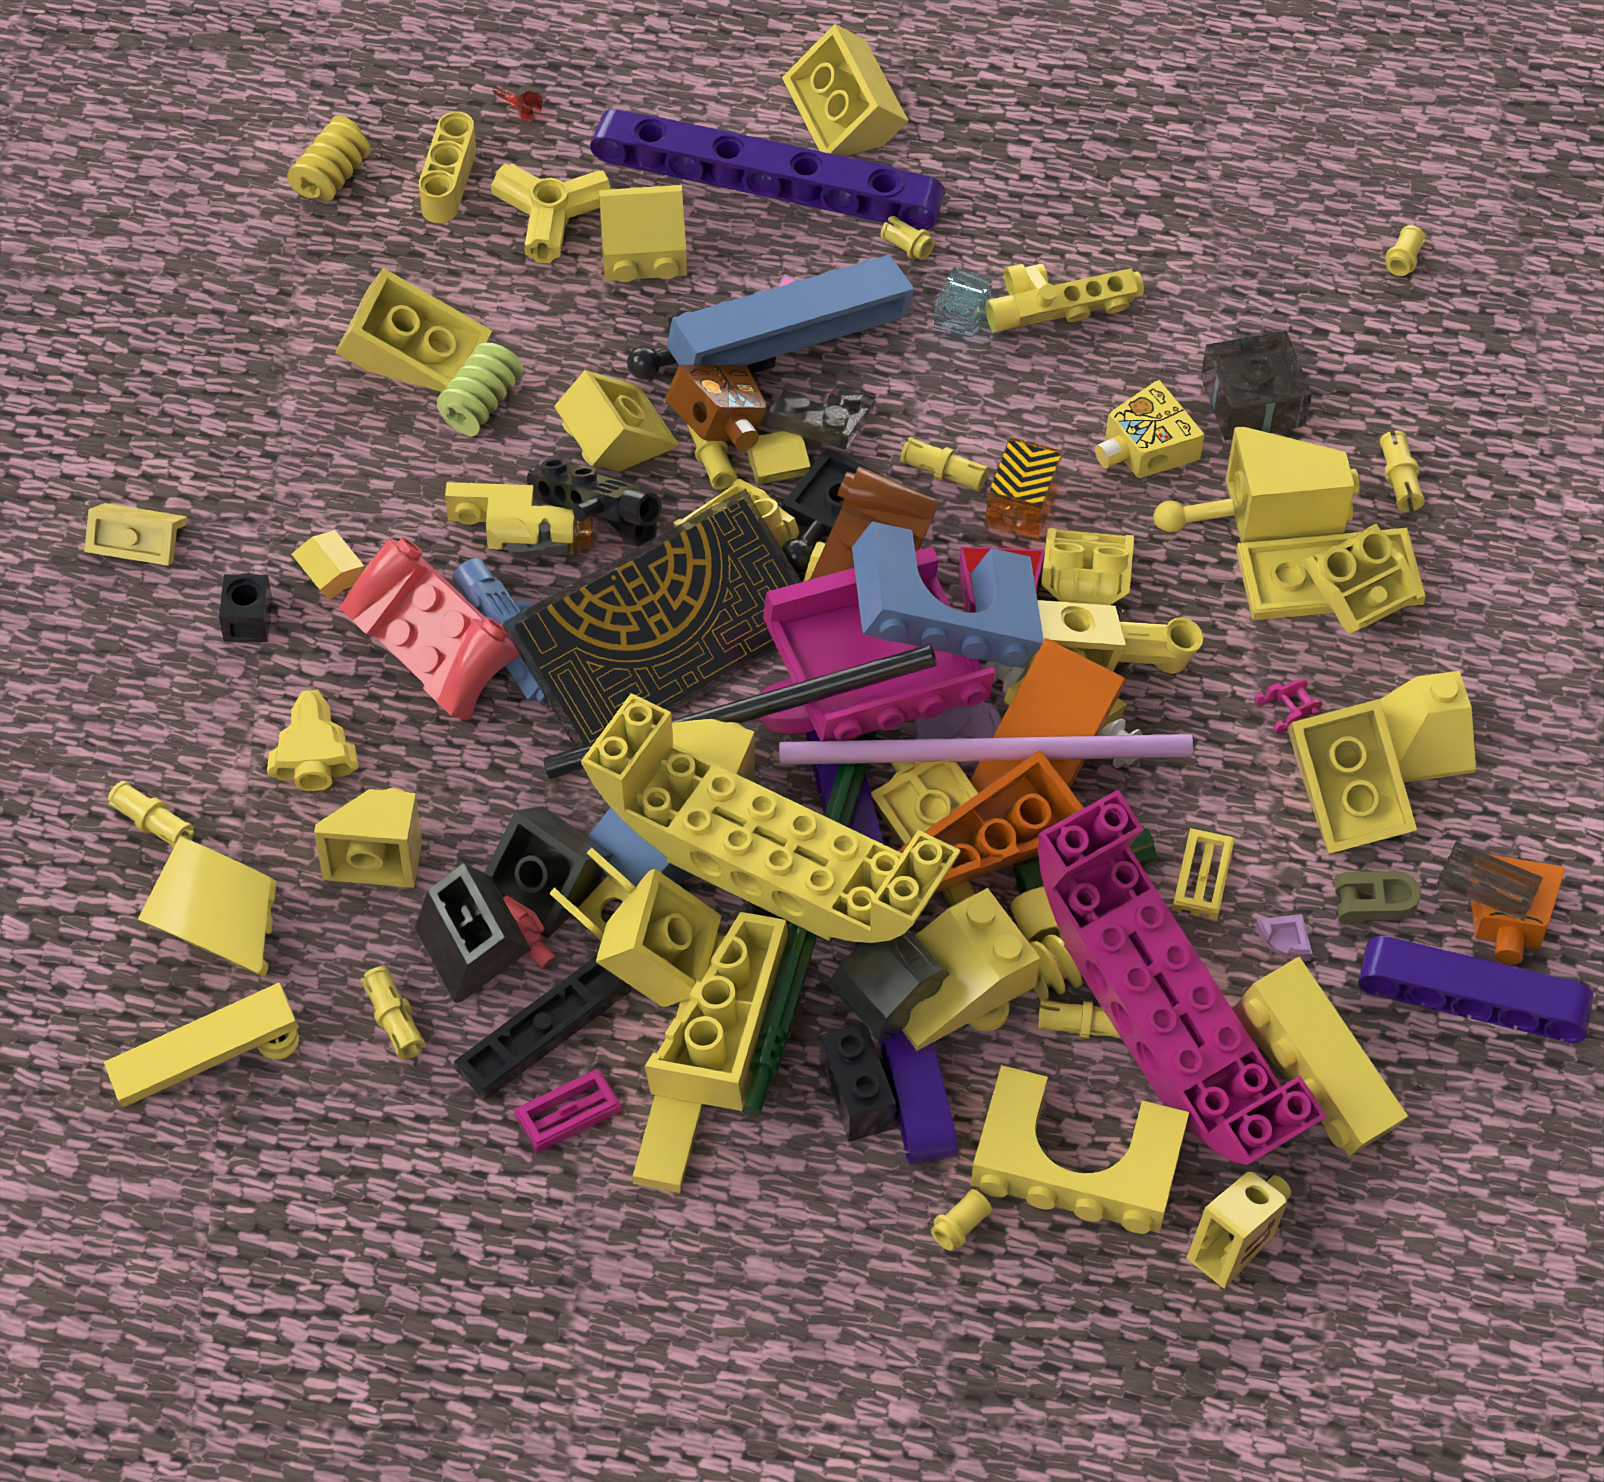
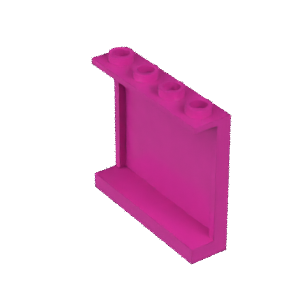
[763,547,995,741]

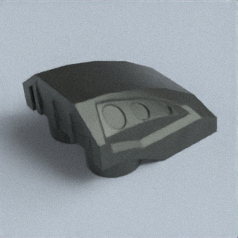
[827,930,950,1044]

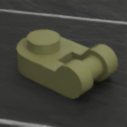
[1334,871,1421,924]

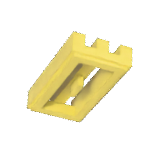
[1172,828,1235,920]

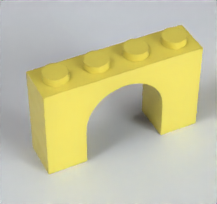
[971,1065,1189,1234]

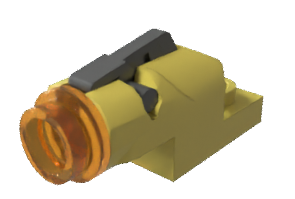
[445,482,593,558]

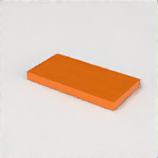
[970,638,1127,793]

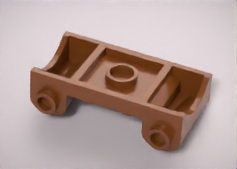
[808,466,940,580]

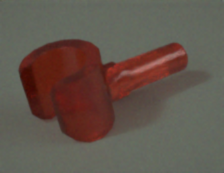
[493,85,543,121]

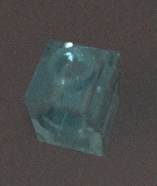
[934,267,992,340]

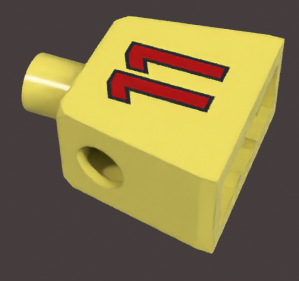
[1186,1172,1291,1289]

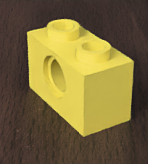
[1027,600,1126,672]

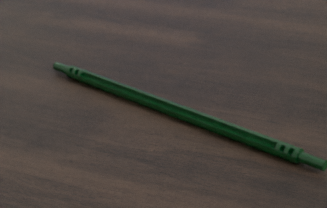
[742,730,877,1117]

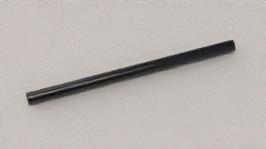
[544,644,937,779]

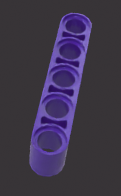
[1358,936,1593,1043]

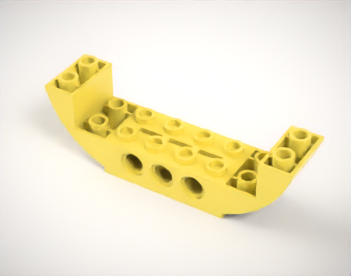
[581,693,961,943]

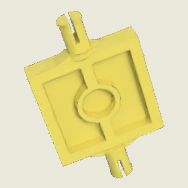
[871,762,978,847]

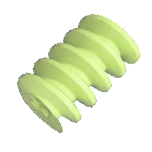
[437,343,523,437]

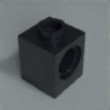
[219,573,273,642]

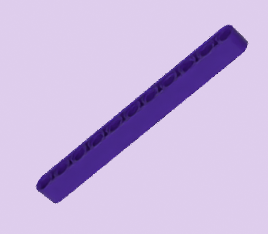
[806,730,958,1165]

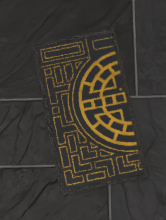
[502,488,801,748]

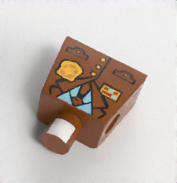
[665,365,767,451]

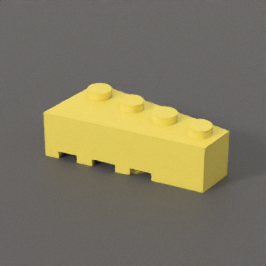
[645,912,789,1111]
[1233,957,1408,1156]

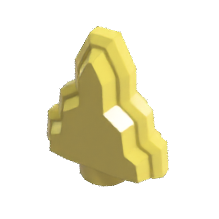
[267,689,359,791]

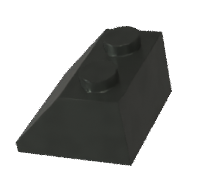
[484,806,613,938]

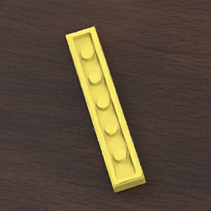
[633,935,725,1193]

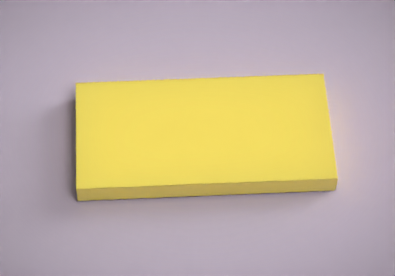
[1236,528,1426,620]

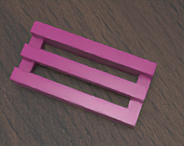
[514,1068,621,1153]

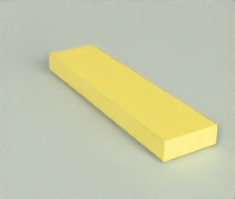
[104,983,299,1107]

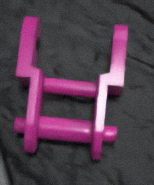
[1254,679,1323,734]

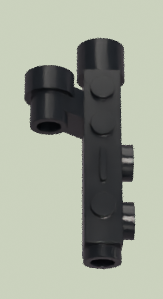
[527,459,662,548]

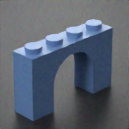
[852,521,1044,668]

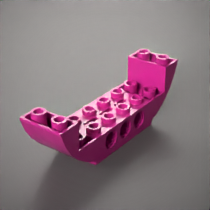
[1038,790,1327,1165]

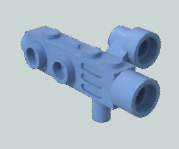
[452,558,557,706]

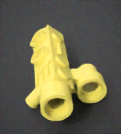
[985,264,1144,333]

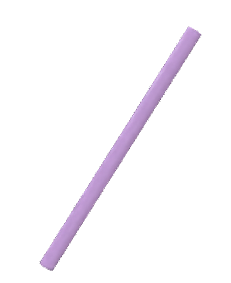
[779,734,1193,765]

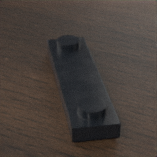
[454,955,631,1101]

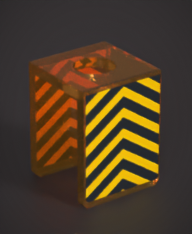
[985,438,1062,540]

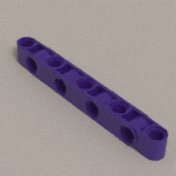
[590,109,946,230]

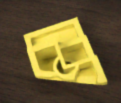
[138,836,276,977]

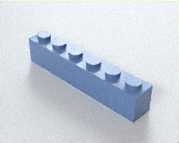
[667,255,914,365]

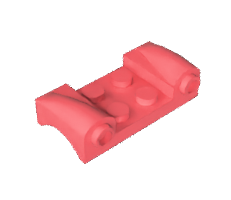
[339,537,522,720]

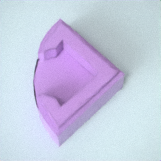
[1255,914,1312,961]

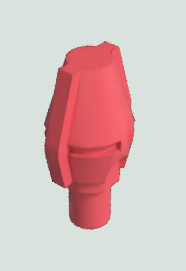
[503,895,556,970]

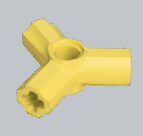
[491,163,611,263]

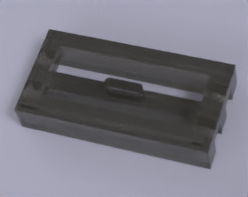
[1436,841,1543,921]

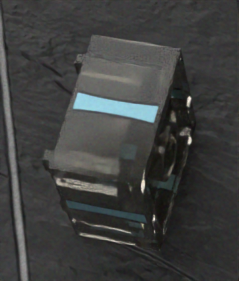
[1201,330,1312,441]

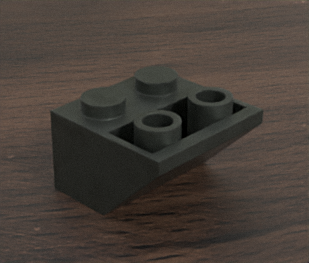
[415,863,531,1003]

